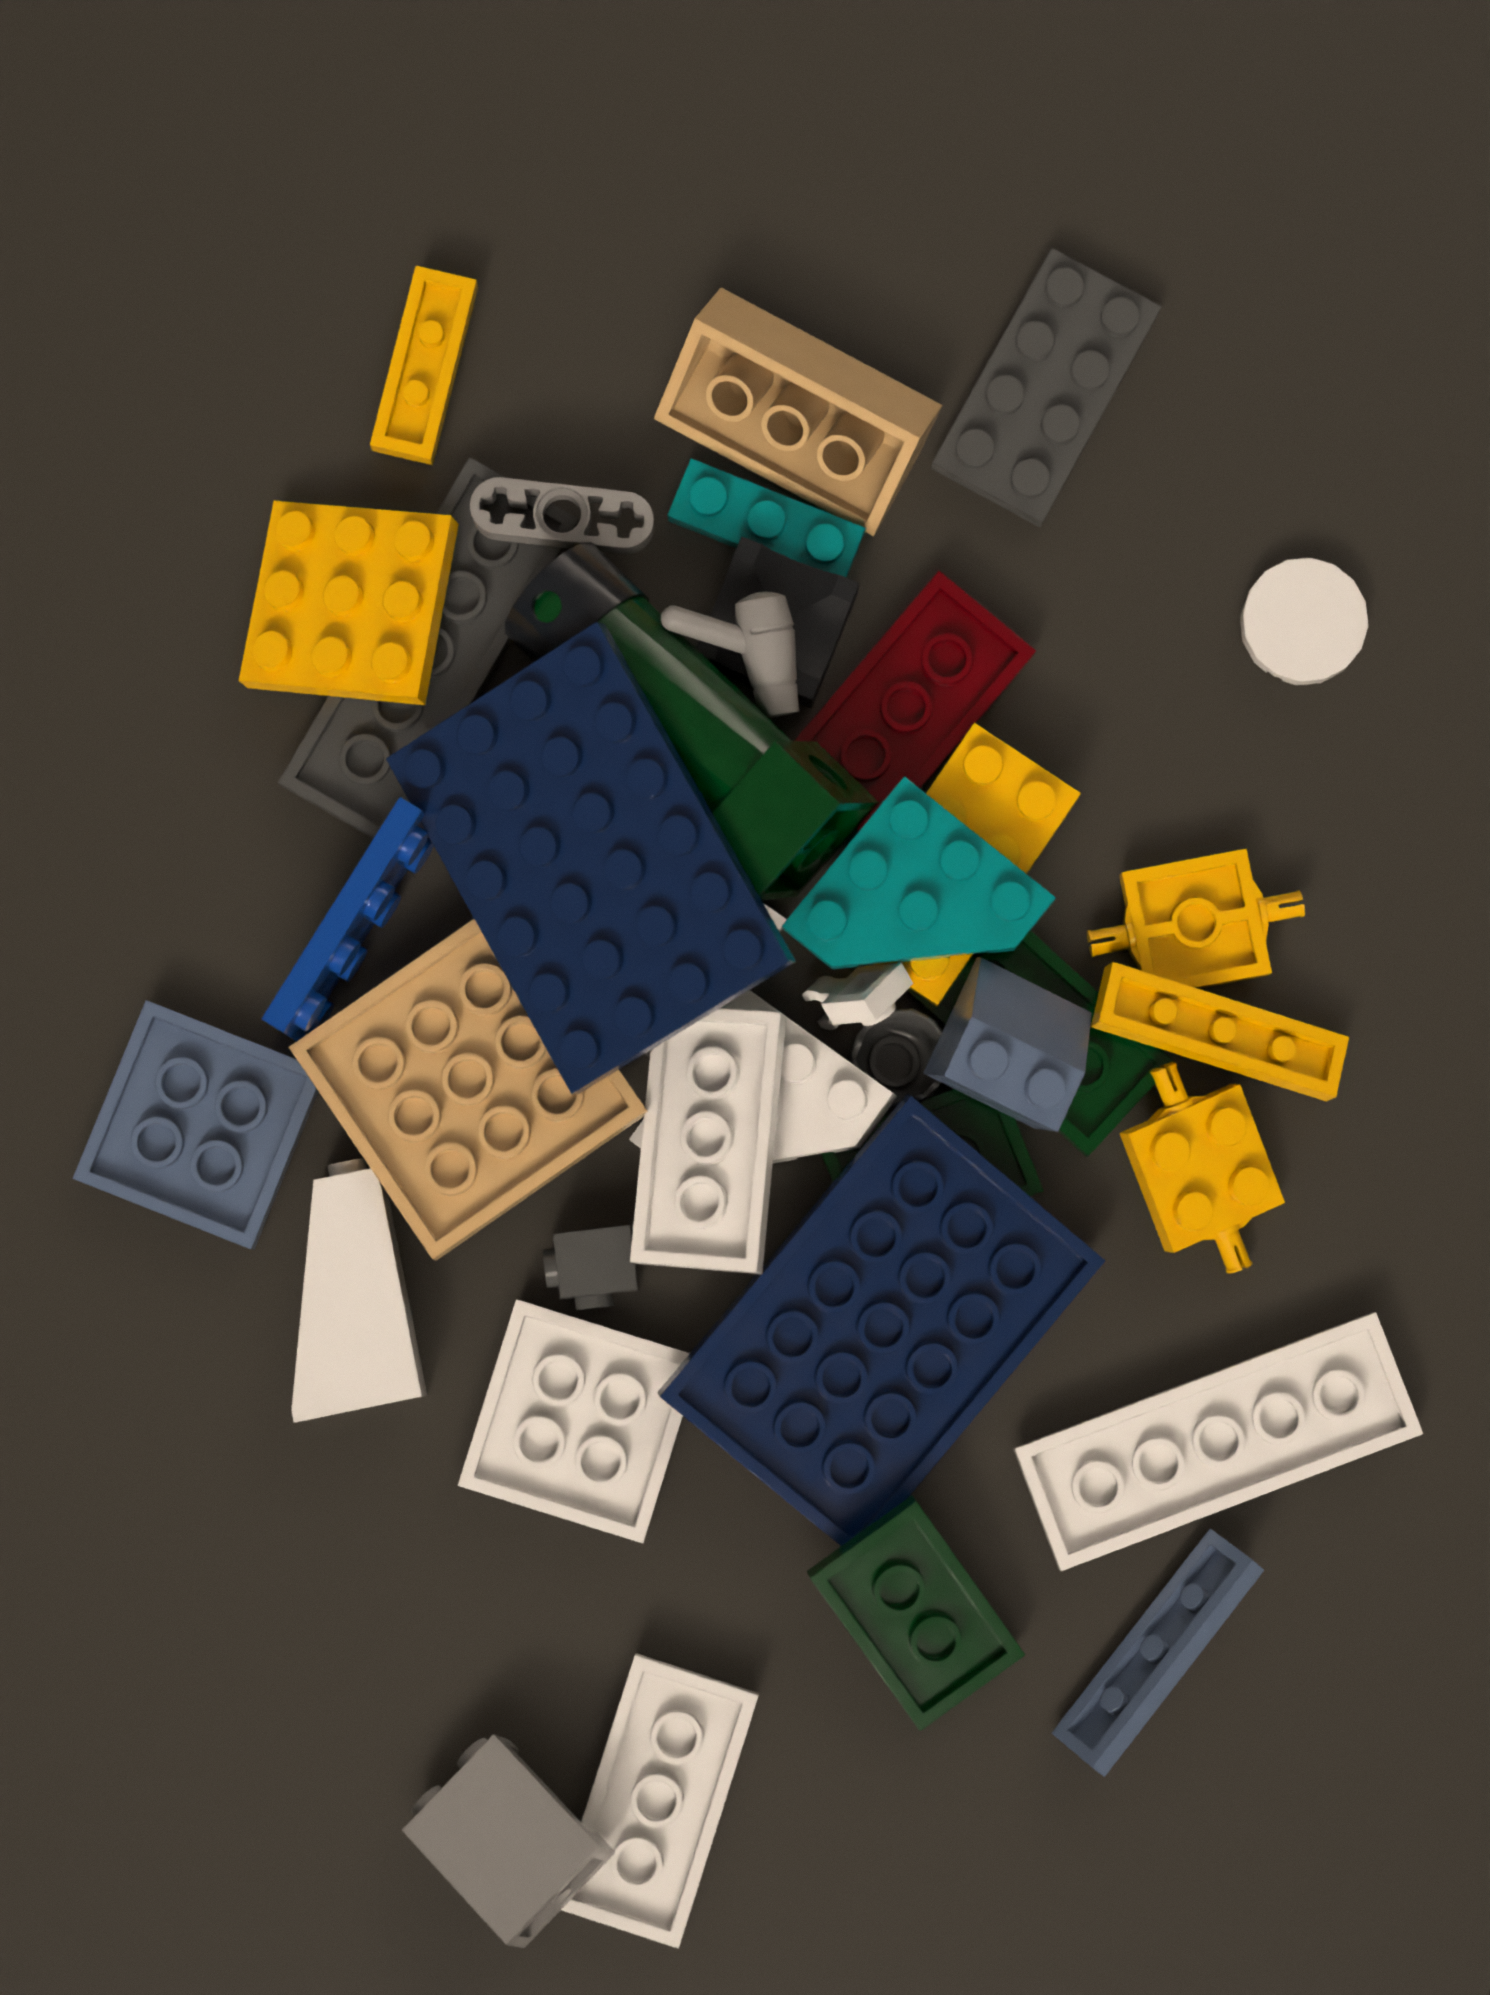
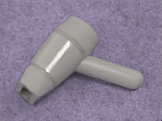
[661,592,799,718]

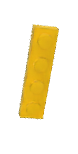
[1091,962,1349,1102]

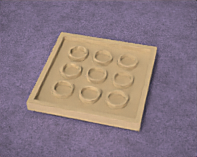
[289,919,648,1261]

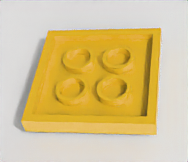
[239,501,459,705]

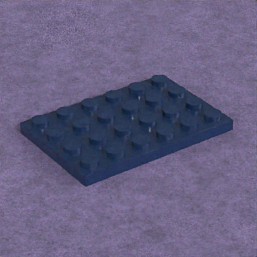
[386,622,796,1094]
[657,1094,1106,1546]

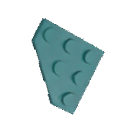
[782,776,1056,969]

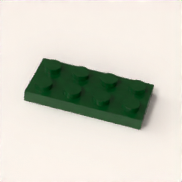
[905,931,1174,1157]

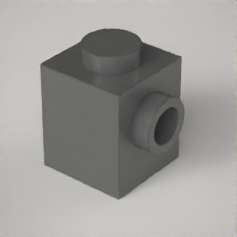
[543,1225,639,1310]

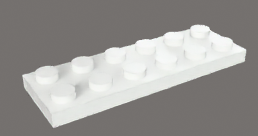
[1013,1312,1423,1571]

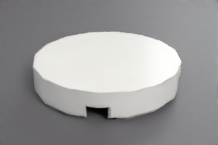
[1240,558,1368,685]

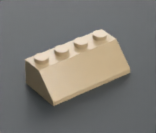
[654,287,943,536]

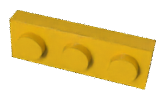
[370,266,478,465]

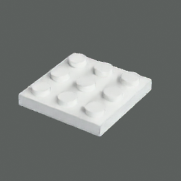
[458,1299,690,1543]

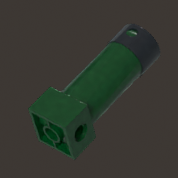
[505,542,879,900]

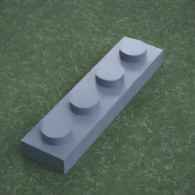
[1052,1529,1264,1777]

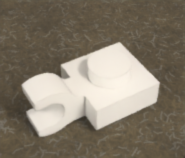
[802,962,913,1030]

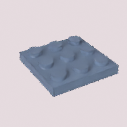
[72,1000,319,1250]

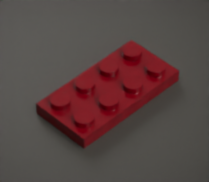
[794,571,1036,833]

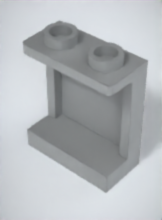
[402,1734,616,1948]

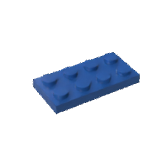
[262,797,434,1041]

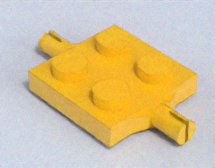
[1087,848,1305,989]
[1119,1062,1285,1273]

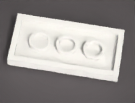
[630,1008,786,1274]
[561,1653,759,1949]

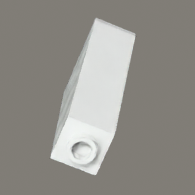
[291,1158,427,1423]

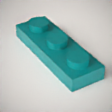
[667,458,866,578]

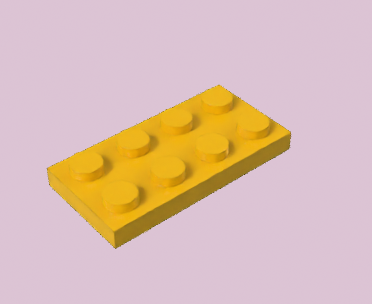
[873,723,1081,1007]

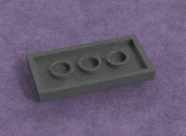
[931,248,1161,528]

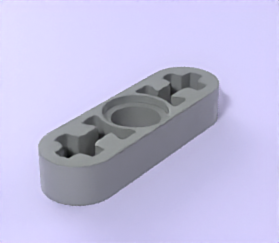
[470,477,654,555]

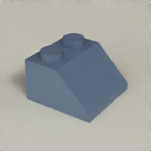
[923,957,1092,1132]

